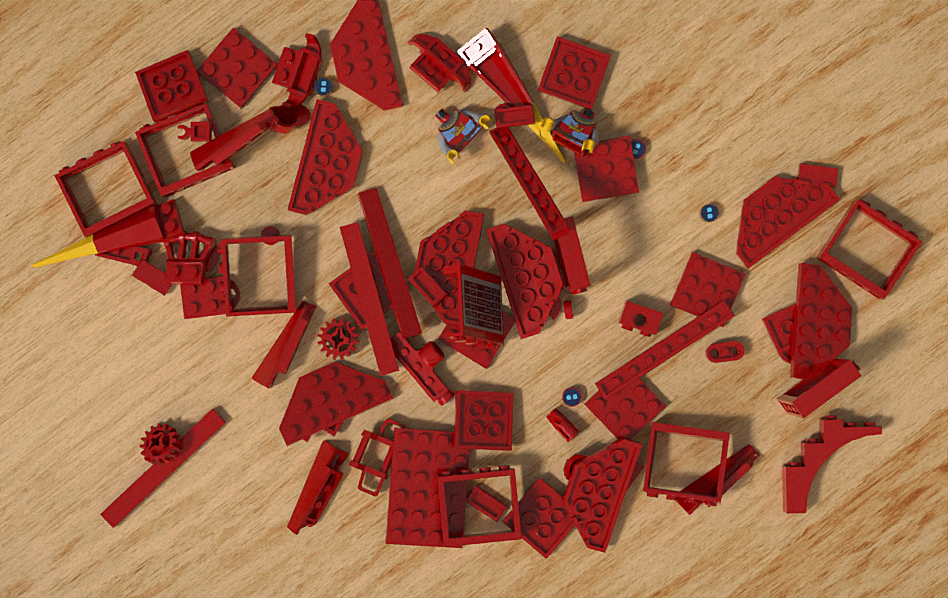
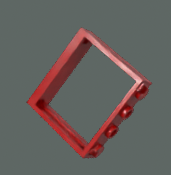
[135,103,235,198]
[54,141,158,238]
[816,199,922,300]
[554,216,591,295]
[218,234,296,317]
[777,358,862,419]
[643,422,730,507]
[437,465,522,547]

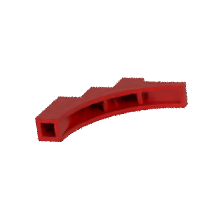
[782,415,882,514]

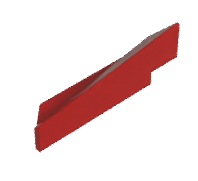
[190,109,280,171]
[252,301,316,389]
[287,440,348,535]
[676,444,760,515]

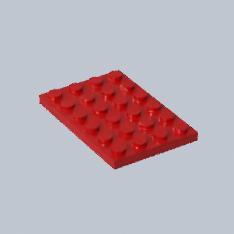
[385,427,470,548]

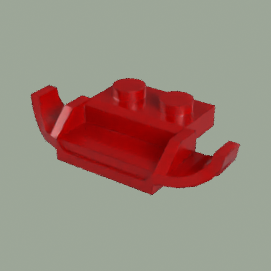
[272,33,323,108]
[407,34,471,93]

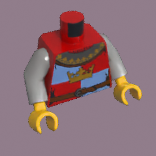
[435,108,493,164]
[540,109,599,157]

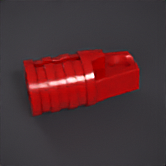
[546,408,580,442]

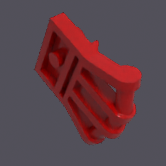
[163,231,216,285]

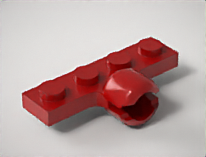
[391,331,449,402]

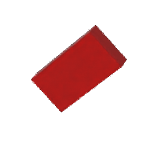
[494,104,535,129]
[797,163,838,188]
[131,259,172,296]
[407,266,448,307]
[466,485,508,522]

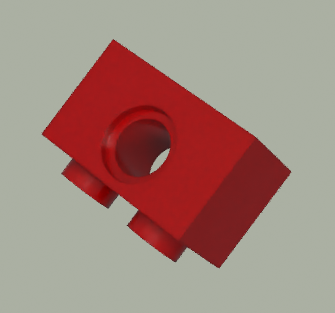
[618,301,663,337]

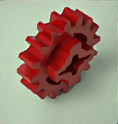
[317,318,359,360]
[139,423,181,466]

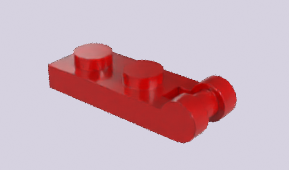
[95,246,153,266]

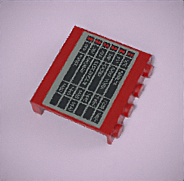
[443,264,504,349]

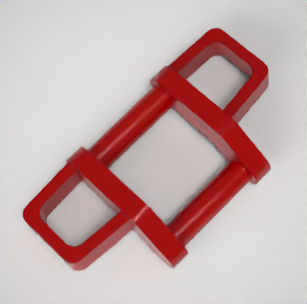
[349,418,406,497]

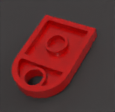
[180,276,240,319]
[761,303,796,364]

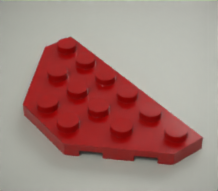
[330,0,403,111]
[287,99,363,216]
[736,176,840,269]
[414,210,485,326]
[486,224,565,339]
[790,263,852,380]
[279,362,393,447]
[562,437,642,553]

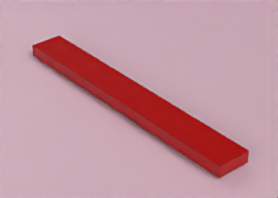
[489,128,571,240]
[357,188,422,339]
[339,222,399,376]
[594,300,735,400]
[100,409,226,528]

